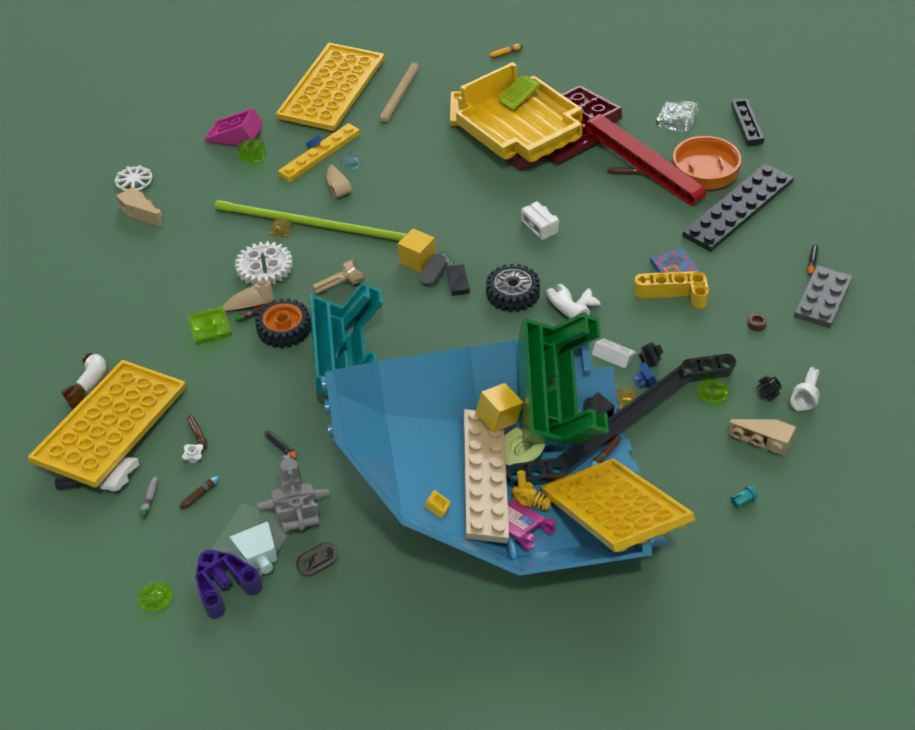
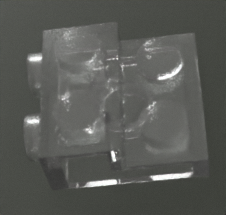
[656,100,700,132]

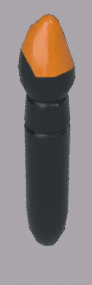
[807,244,819,274]
[265,430,297,459]

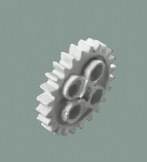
[235,241,293,286]

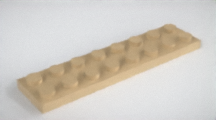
[463,409,509,543]

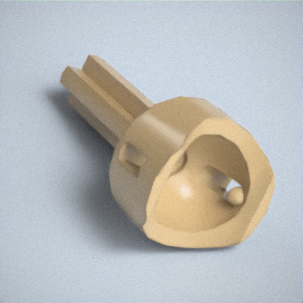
[313,258,365,294]

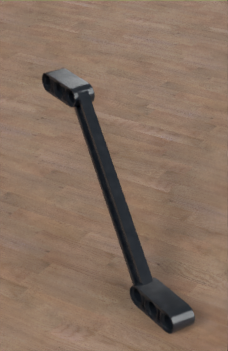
[506,353,736,488]

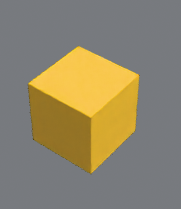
[398,228,436,273]
[475,383,523,433]

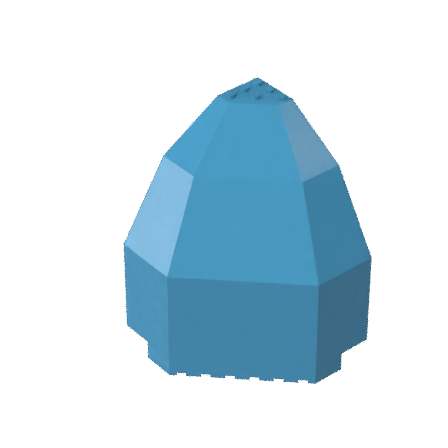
[321,340,668,576]

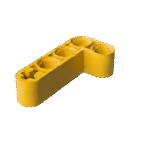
[634,271,709,309]

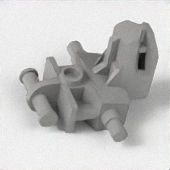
[257,454,330,533]

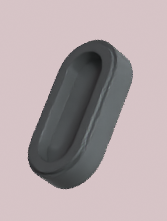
[420,254,447,287]

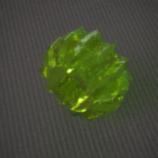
[238,138,266,164]

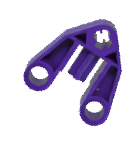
[195,549,262,619]

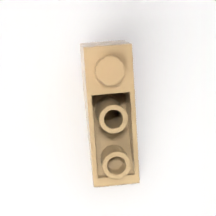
[116,187,163,227]
[728,419,796,456]

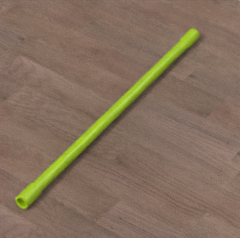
[215,200,407,241]

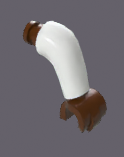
[61,353,107,409]

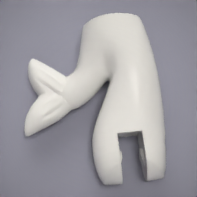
[546,284,601,319]

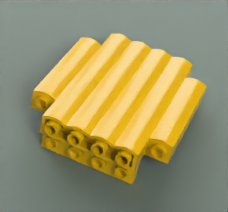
[456,62,583,162]

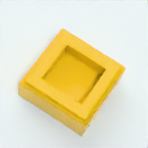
[424,490,451,518]

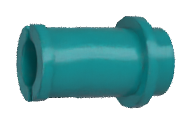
[730,486,758,509]

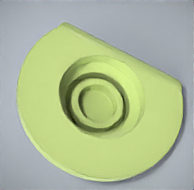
[504,428,545,466]

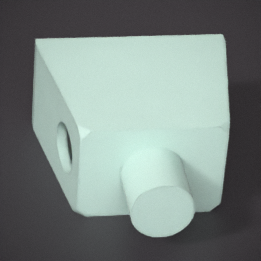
[230,521,277,574]

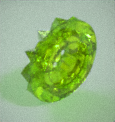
[697,378,729,404]
[137,580,173,612]

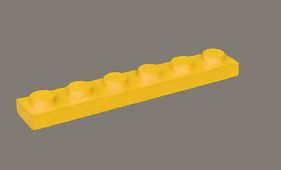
[278,123,360,183]

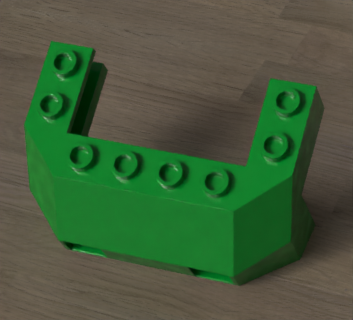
[517,313,609,445]

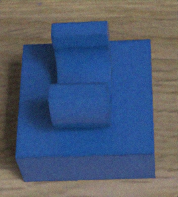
[634,362,657,389]

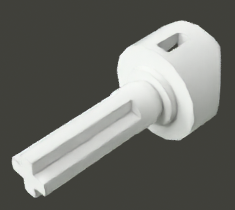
[790,367,820,411]

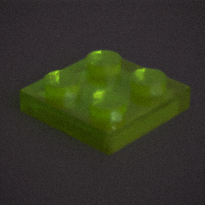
[187,306,232,345]

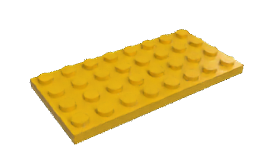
[276,43,385,131]
[28,360,187,488]
[540,458,695,552]

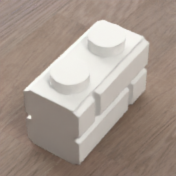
[521,201,559,240]

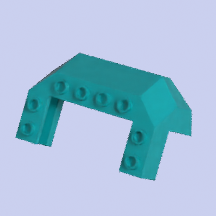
[310,282,390,398]

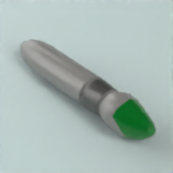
[140,477,158,518]

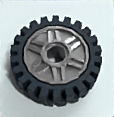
[486,264,540,313]

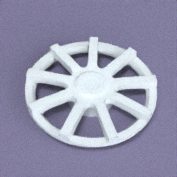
[115,165,153,191]

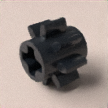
[638,342,664,365]
[757,375,782,400]

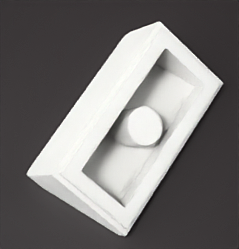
[592,338,636,368]

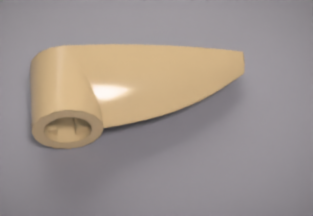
[327,164,352,199]
[223,281,275,311]

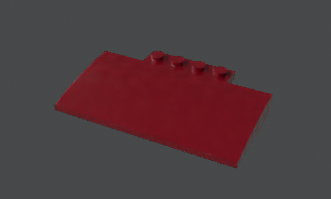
[504,85,622,171]

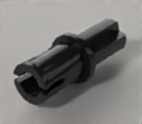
[55,477,86,490]

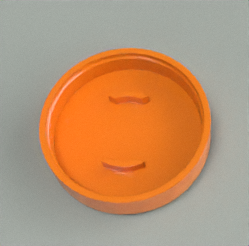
[672,136,741,190]

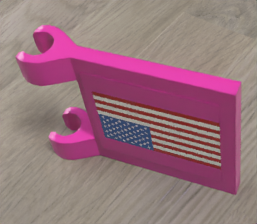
[508,499,557,550]

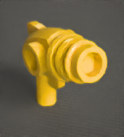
[511,470,552,511]

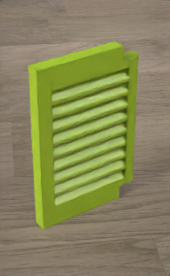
[498,75,541,110]

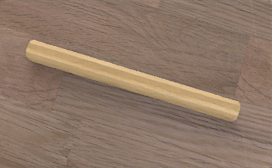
[379,63,419,123]

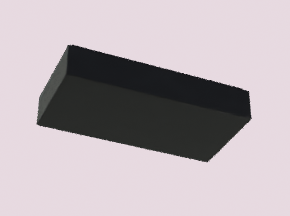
[446,264,470,296]

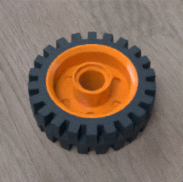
[255,298,311,349]

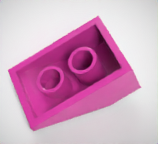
[204,108,263,146]

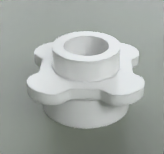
[182,444,204,463]

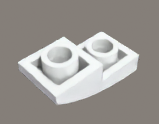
[99,457,139,492]

